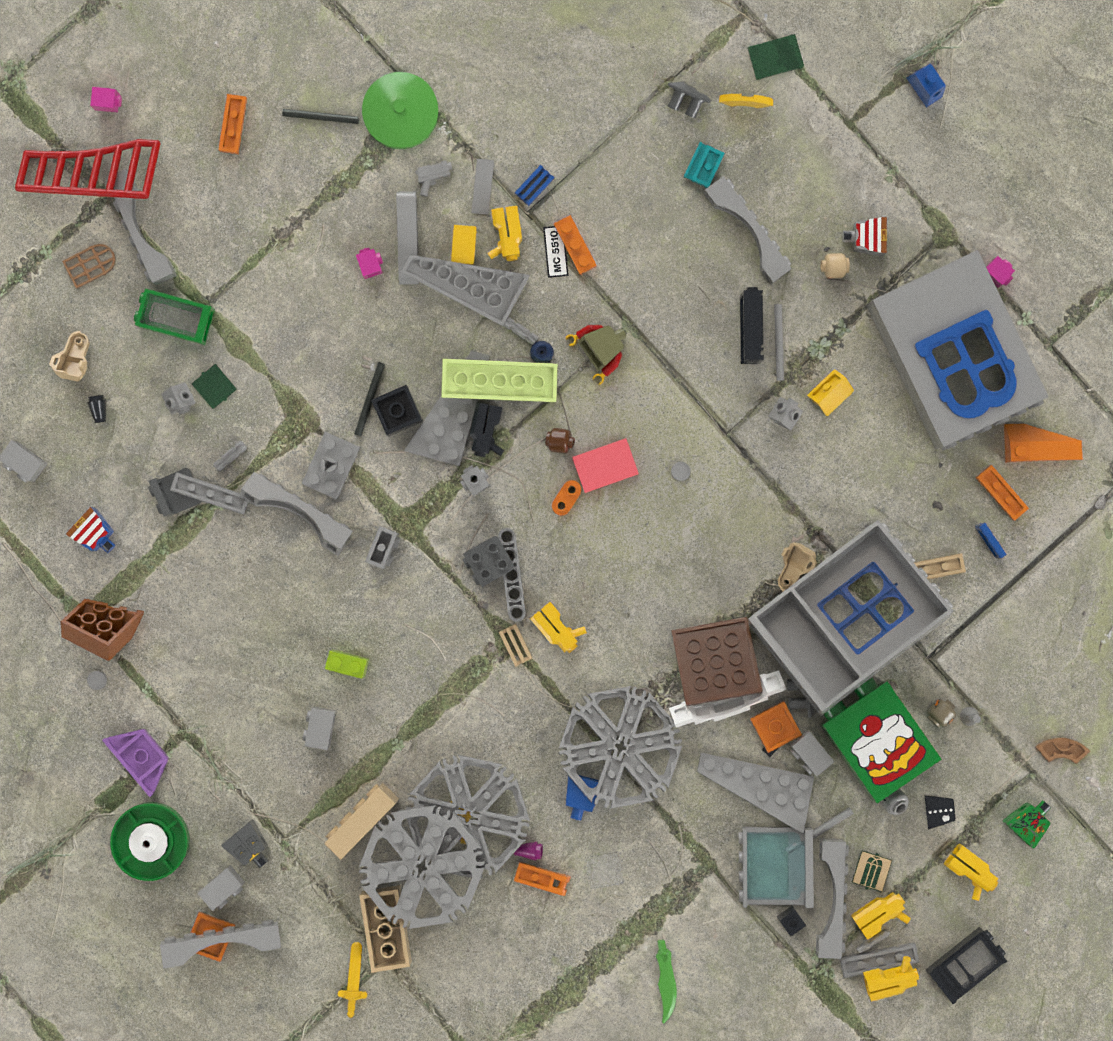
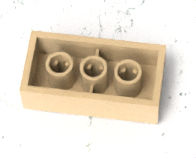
[324,783,399,860]
[359,885,412,973]

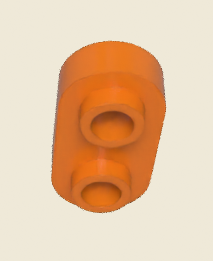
[552,480,581,516]

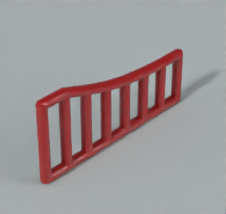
[15,139,161,199]

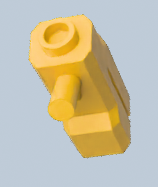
[487,206,522,261]
[530,601,587,653]
[944,843,998,901]
[851,892,911,940]
[863,956,919,1002]

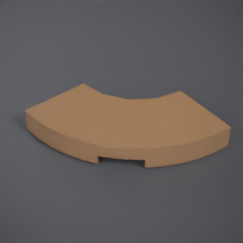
[1035,738,1091,764]

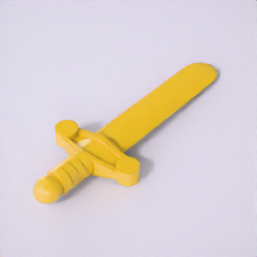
[338,942,367,1018]

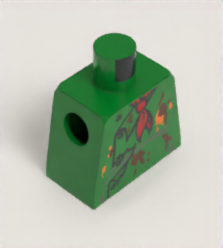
[1003,800,1051,849]

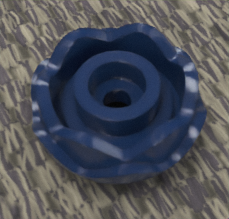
[530,341,554,363]

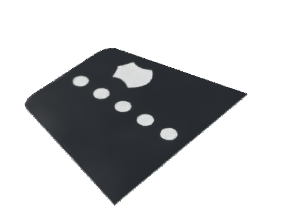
[924,795,956,830]

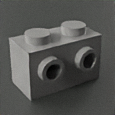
[0,440,48,482]
[365,526,401,569]
[303,706,337,750]
[790,730,834,776]
[197,865,245,911]

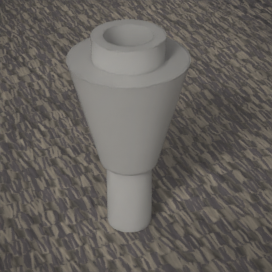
[960,707,981,726]

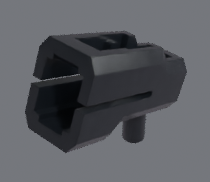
[470,402,505,457]

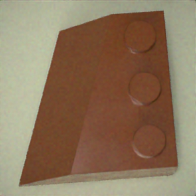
[60,599,144,661]

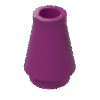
[514,841,543,861]

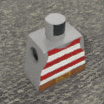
[842,217,887,256]

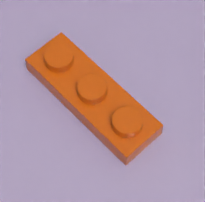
[218,94,247,155]
[554,215,597,275]
[975,465,1029,521]

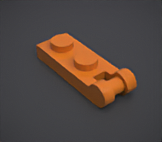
[514,861,571,896]

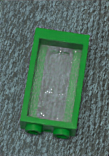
[134,288,215,346]

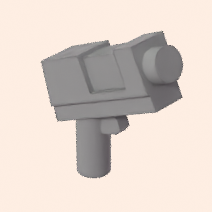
[415,160,453,197]

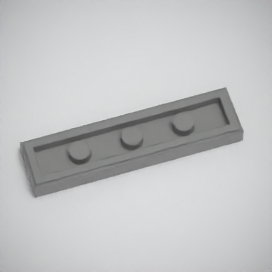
[170,472,248,515]
[840,942,920,978]

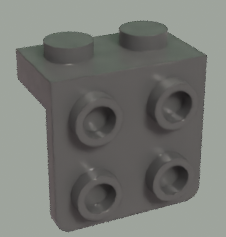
[148,468,202,517]
[462,536,514,587]

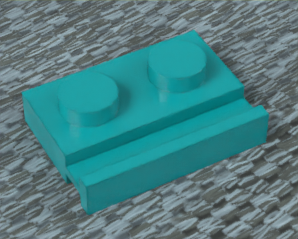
[683,142,725,188]

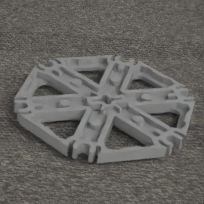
[558,686,682,809]
[406,754,530,878]
[359,805,485,929]

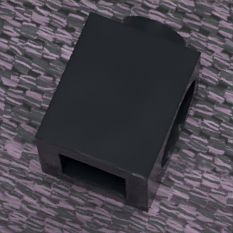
[777,906,806,937]

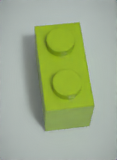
[325,649,369,679]

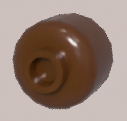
[545,428,575,454]

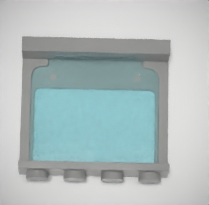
[738,827,814,908]

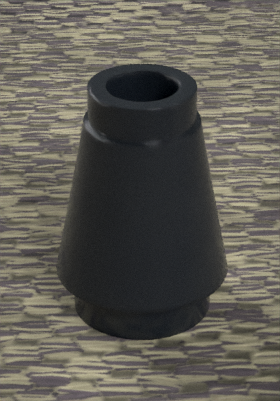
[87,395,106,423]

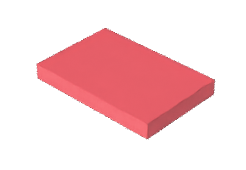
[572,438,639,493]

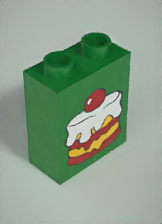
[819,677,942,803]

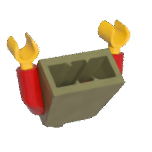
[565,325,626,385]

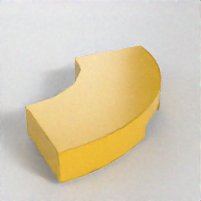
[719,94,774,108]

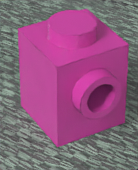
[90,87,122,113]
[356,248,383,279]
[986,256,1015,288]

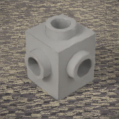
[161,382,195,415]
[768,397,803,431]
[460,465,490,496]

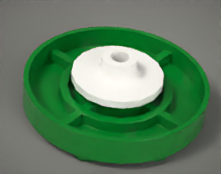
[110,802,190,881]

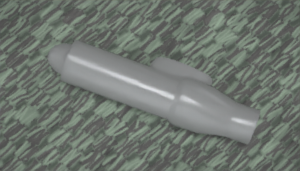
[856,929,890,953]

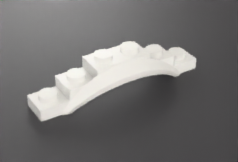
[669,670,786,728]

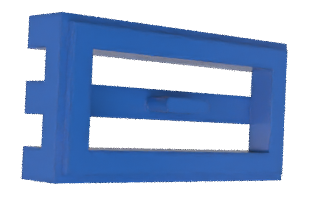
[515,165,555,206]
[975,523,1007,558]

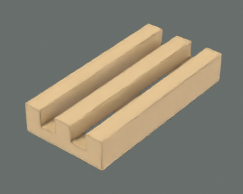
[499,624,532,667]

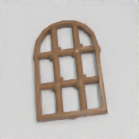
[62,244,116,288]

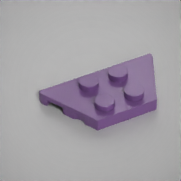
[102,729,169,797]

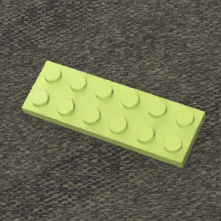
[441,359,558,402]

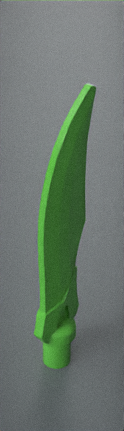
[656,939,677,1023]

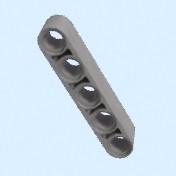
[396,191,419,285]
[498,528,526,622]

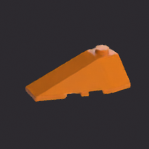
[1004,424,1083,463]

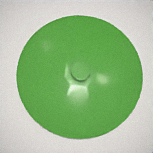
[362,72,439,149]

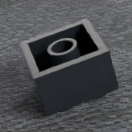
[371,385,424,437]

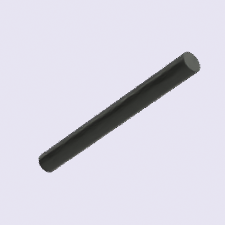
[282,109,359,124]
[354,362,385,437]

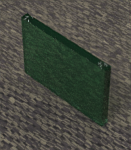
[747,34,804,80]

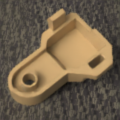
[49,331,90,381]
[778,542,817,592]

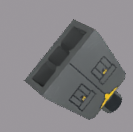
[221,819,268,868]

